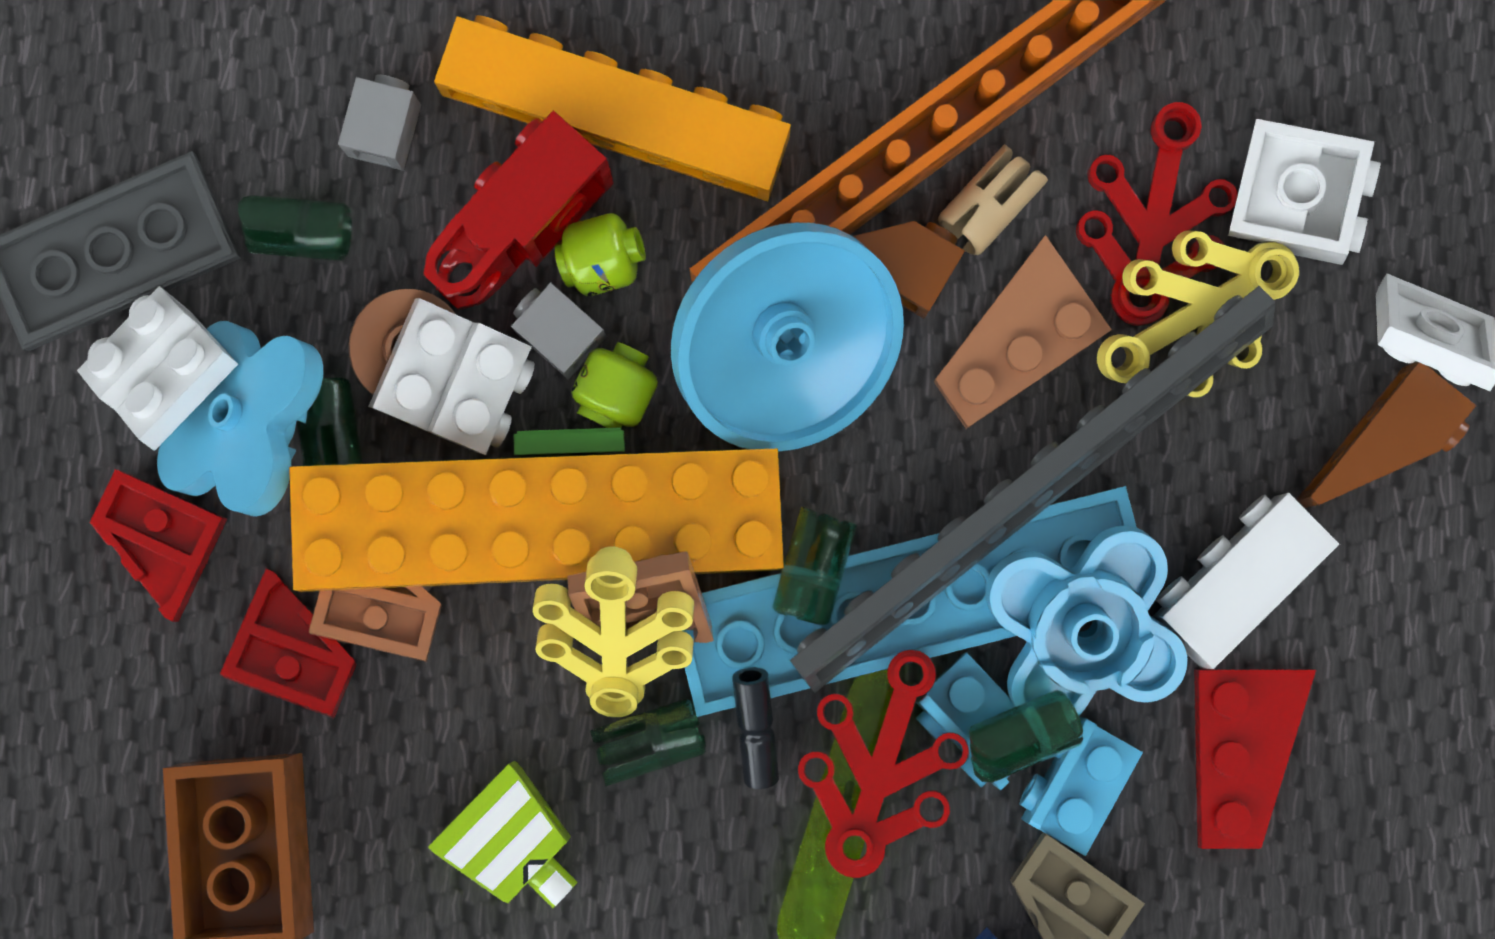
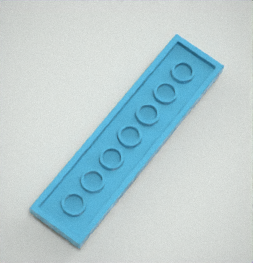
[682,486,1156,717]

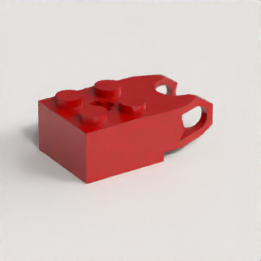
[423,110,614,310]

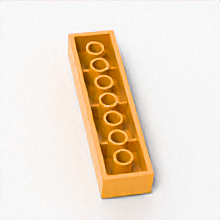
[289,448,784,592]

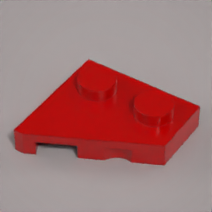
[89,469,227,622]
[220,569,357,719]

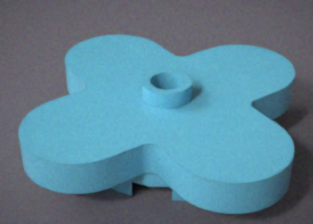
[157,321,323,516]
[985,526,1187,728]

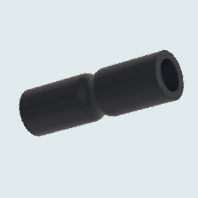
[732,667,779,789]

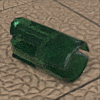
[238,195,352,261]
[296,377,363,466]
[772,507,857,625]
[969,690,1083,783]
[590,699,706,787]

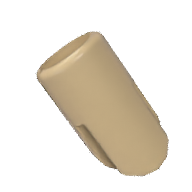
[938,144,1048,255]

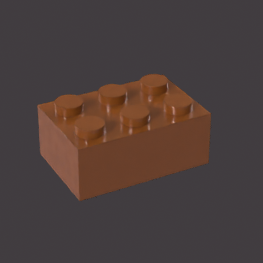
[163,753,314,939]

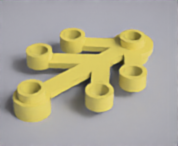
[1097,230,1299,398]
[533,547,694,717]

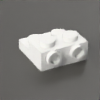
[1228,119,1381,265]
[77,286,238,451]
[369,298,535,455]

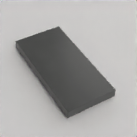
[0,151,241,352]

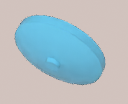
[671,222,904,452]

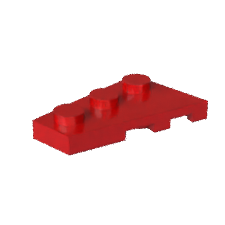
[1194,669,1316,849]

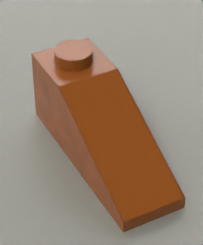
[1296,362,1477,508]

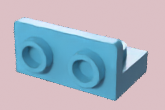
[915,652,1048,790]
[1019,717,1143,856]

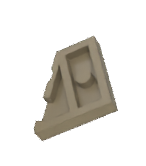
[1010,832,1145,939]

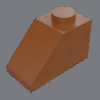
[853,221,965,319]

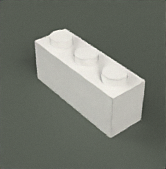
[1152,493,1339,669]

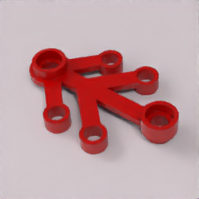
[1076,102,1238,326]
[798,650,969,878]

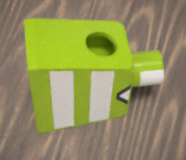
[428,760,578,908]

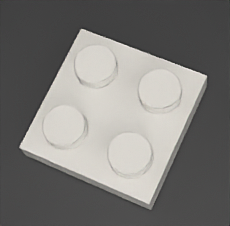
[1376,274,1495,391]

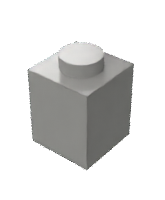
[338,75,421,171]
[511,282,607,380]

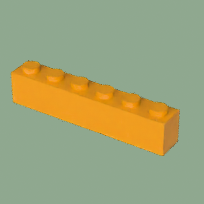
[434,15,791,202]

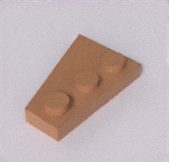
[934,235,1112,429]

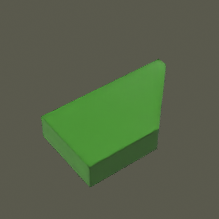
[514,428,625,457]

